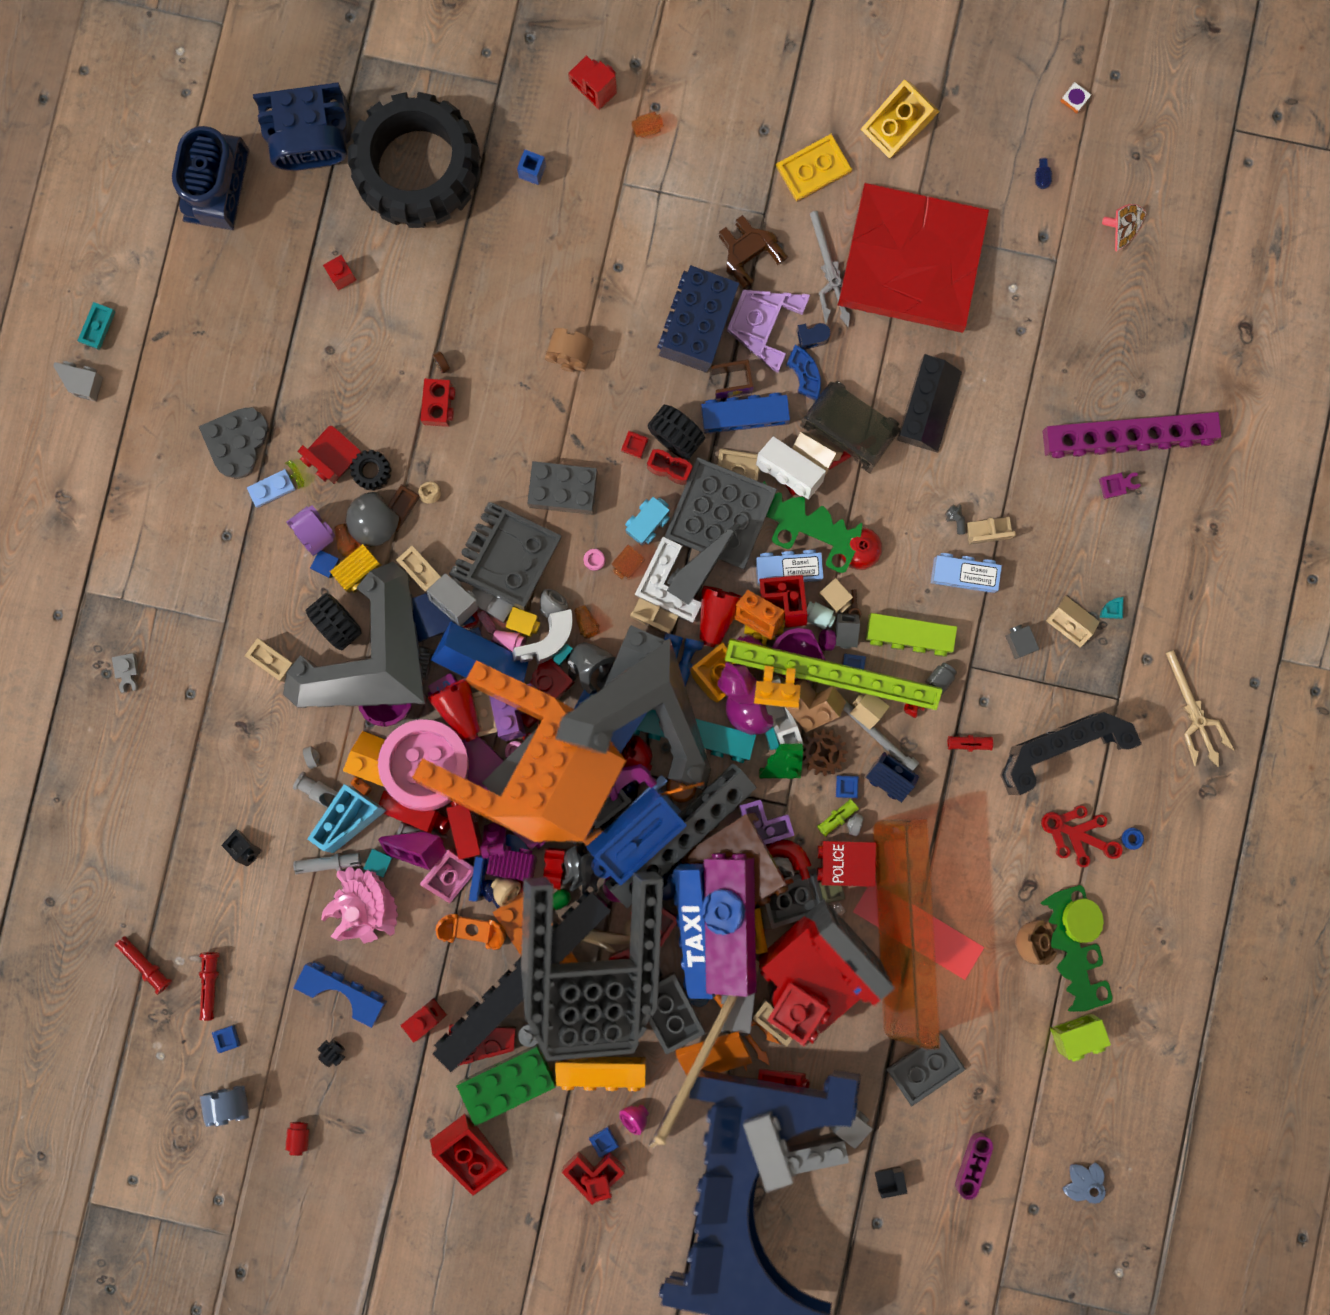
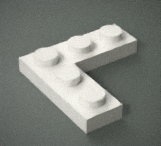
[635,537,701,623]

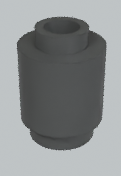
[925,662,957,695]

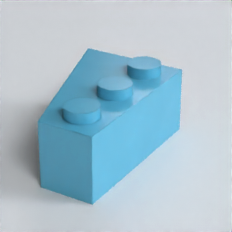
[307,784,387,853]

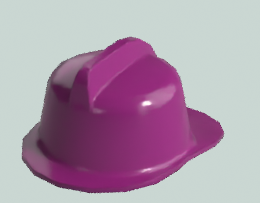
[718,662,757,705]

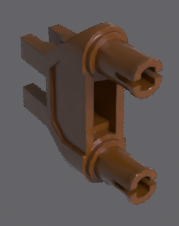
[719,215,788,290]

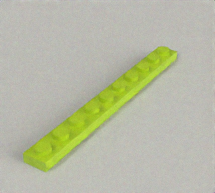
[725,638,942,710]

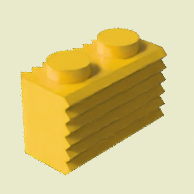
[330,544,382,593]

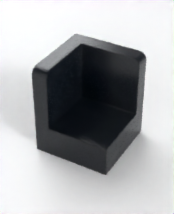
[875,1167,908,1199]

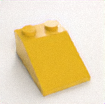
[861,79,939,159]

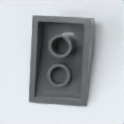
[755,869,823,929]

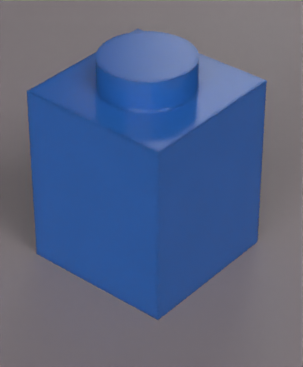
[517,149,546,185]

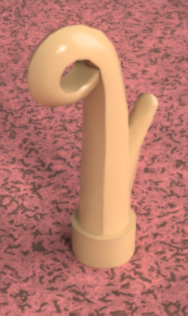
[581,919,631,954]

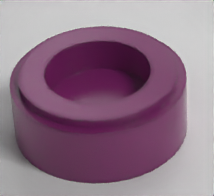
[818,629,836,651]

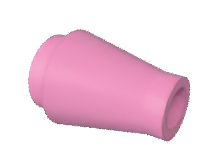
[492,630,526,652]

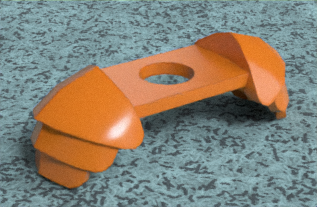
[435,914,506,950]

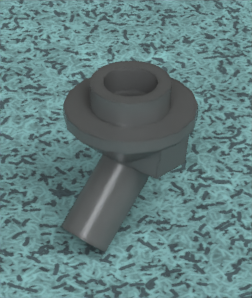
[945,504,966,535]

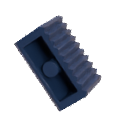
[865,752,919,803]

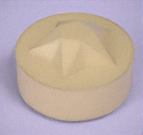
[418,482,441,504]

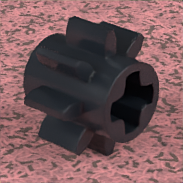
[317,1039,345,1067]

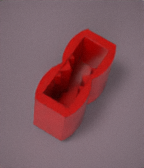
[647,449,693,485]

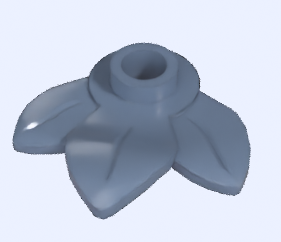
[1063,1162,1105,1204]

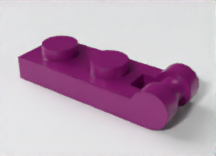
[481,822,507,858]

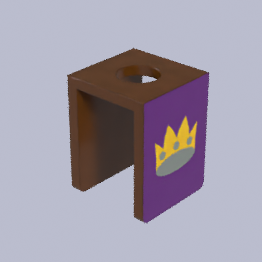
[711,359,753,399]

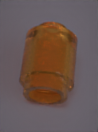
[631,111,664,138]

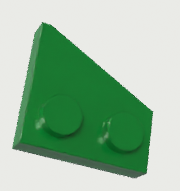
[759,744,803,779]

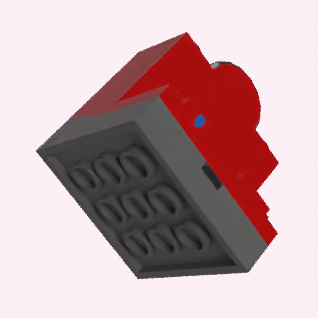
[758,899,894,1033]

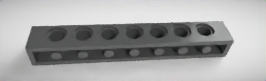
[604,763,756,908]

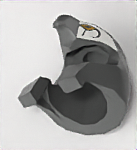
[568,642,616,694]

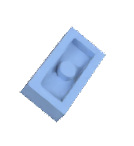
[247,469,296,508]

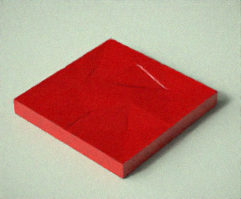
[837,183,989,333]

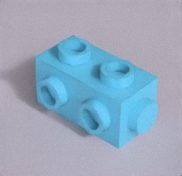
[625,497,670,546]

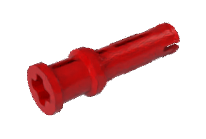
[114,936,172,995]
[199,952,220,1021]

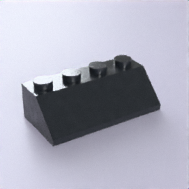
[897,354,962,453]

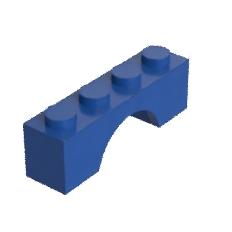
[293,961,387,1028]

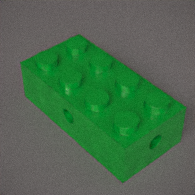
[456,1044,556,1126]

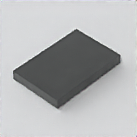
[886,1032,966,1107]

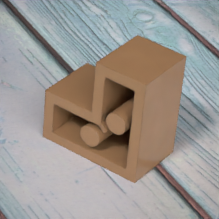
[785,679,846,732]

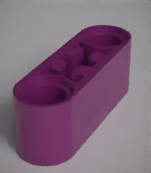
[955,1132,993,1200]

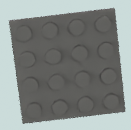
[665,457,777,569]

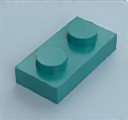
[77,302,116,350]

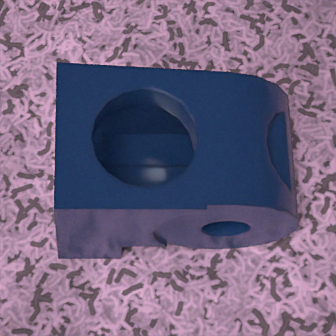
[796,323,830,350]

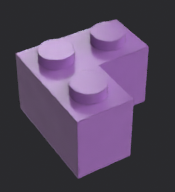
[489,683,537,741]
[739,799,795,844]

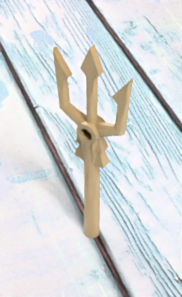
[1166,650,1235,767]

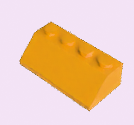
[343,731,386,787]
[555,1056,646,1091]

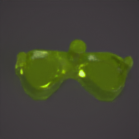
[285,460,304,489]

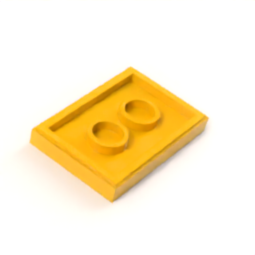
[776,134,852,202]

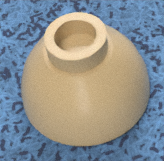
[491,877,521,907]

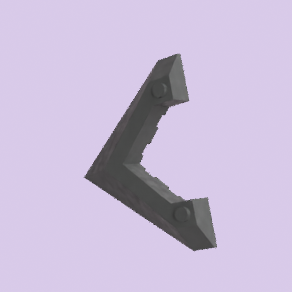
[283,562,426,708]
[555,639,711,791]

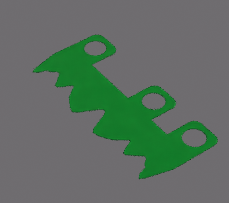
[762,481,862,573]
[1040,885,1113,1012]

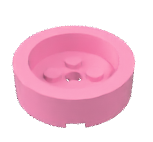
[378,719,469,811]

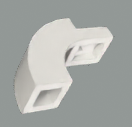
[512,609,572,664]
[762,675,804,745]

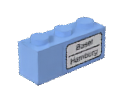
[755,550,823,586]
[930,553,1002,593]

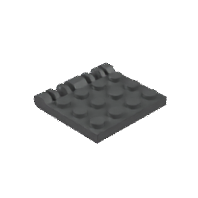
[449,502,562,610]

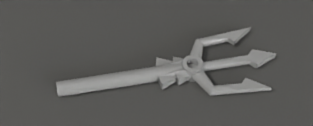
[810,211,866,327]

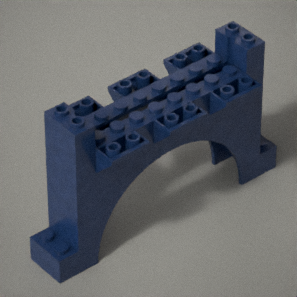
[659,1070,861,1315]

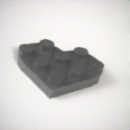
[198,407,269,479]

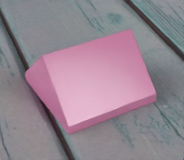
[420,848,474,903]

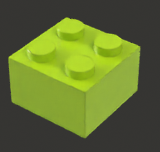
[1050,1014,1111,1061]

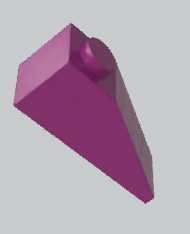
[378,832,447,870]

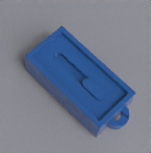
[586,788,687,886]

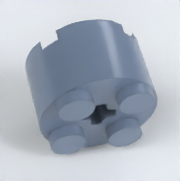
[200,1085,249,1127]

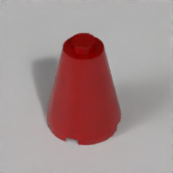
[699,586,742,647]
[428,679,480,742]

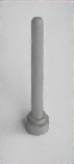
[843,700,919,771]

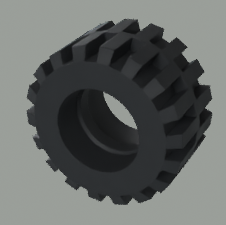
[647,404,705,459]
[306,593,362,651]

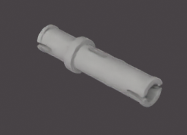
[293,852,361,875]

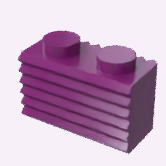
[486,846,537,881]

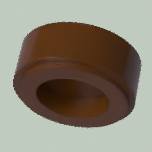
[432,351,450,374]

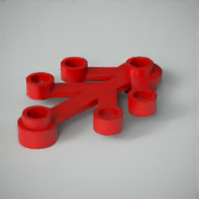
[1041,805,1123,867]

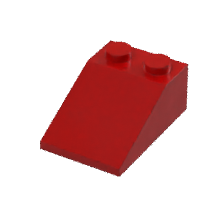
[430,1114,508,1196]

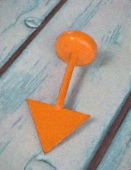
[660,779,704,802]

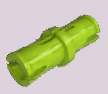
[817,799,859,837]

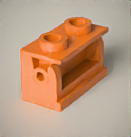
[734,590,785,640]

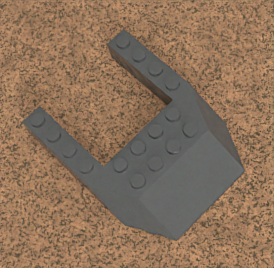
[521,872,663,1061]

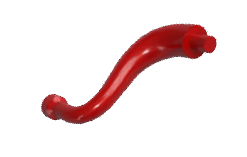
[766,839,811,880]

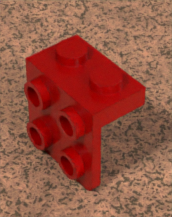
[297,426,361,484]

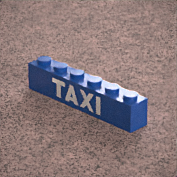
[672,864,716,999]

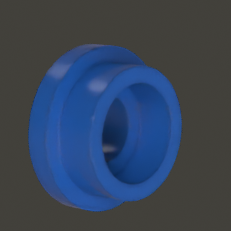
[1121,828,1144,850]

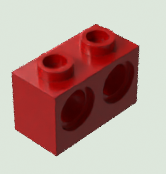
[421,378,455,427]

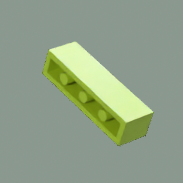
[865,613,957,657]

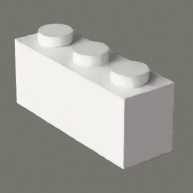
[756,436,826,500]

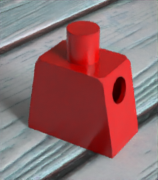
[400,998,447,1043]

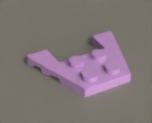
[727,290,810,373]

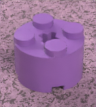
[286,505,336,556]

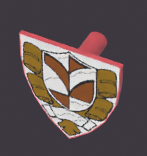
[1102,204,1147,251]

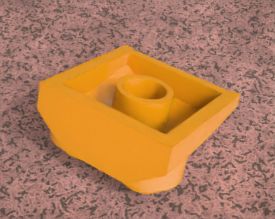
[689,642,736,703]

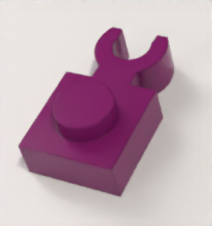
[1099,473,1141,499]

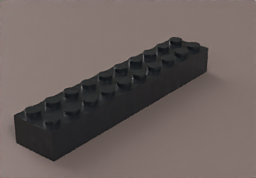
[432,890,612,1073]

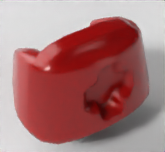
[904,703,925,718]

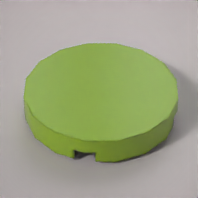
[1062,899,1104,943]

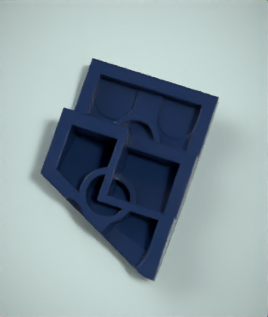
[412,593,476,643]

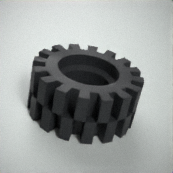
[350,450,391,491]

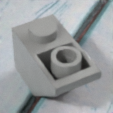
[54,361,103,402]

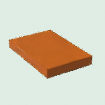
[675,1031,752,1076]

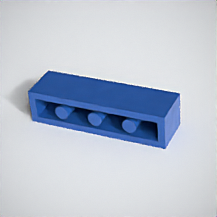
[701,393,790,434]

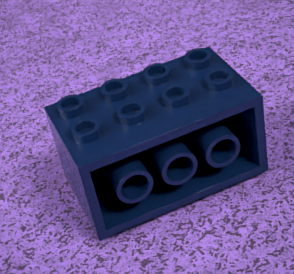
[657,265,739,373]

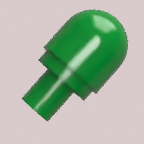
[552,889,571,911]

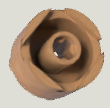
[545,328,594,372]

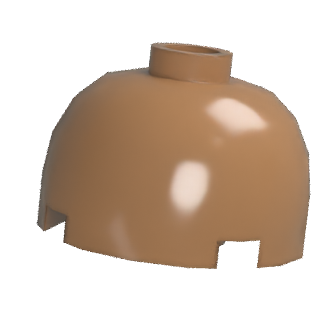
[1015,920,1057,965]

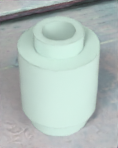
[807,602,836,629]

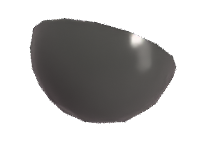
[345,492,399,547]

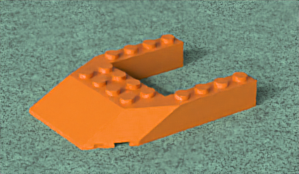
[412,660,626,842]

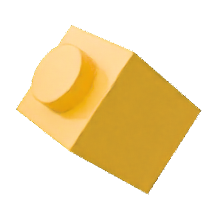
[505,607,541,638]

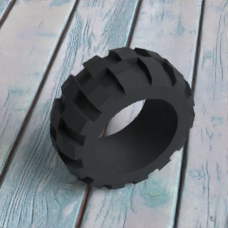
[348,92,481,228]

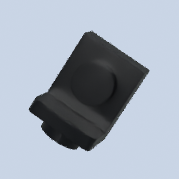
[222,829,262,866]

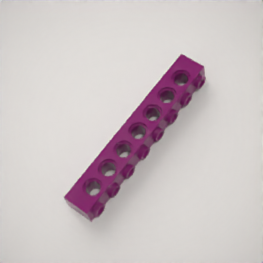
[1042,412,1221,458]

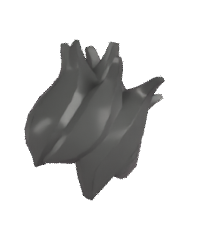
[562,843,604,894]

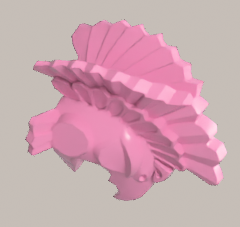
[321,867,398,944]

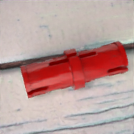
[947,735,993,752]

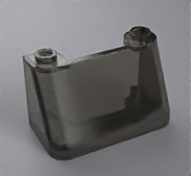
[800,381,900,474]

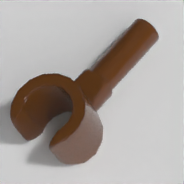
[847,589,862,619]

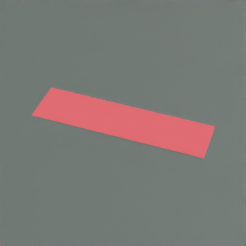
[853,881,984,980]

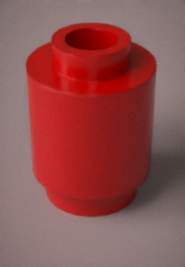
[285,1122,310,1156]

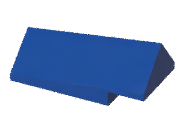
[431,621,529,683]

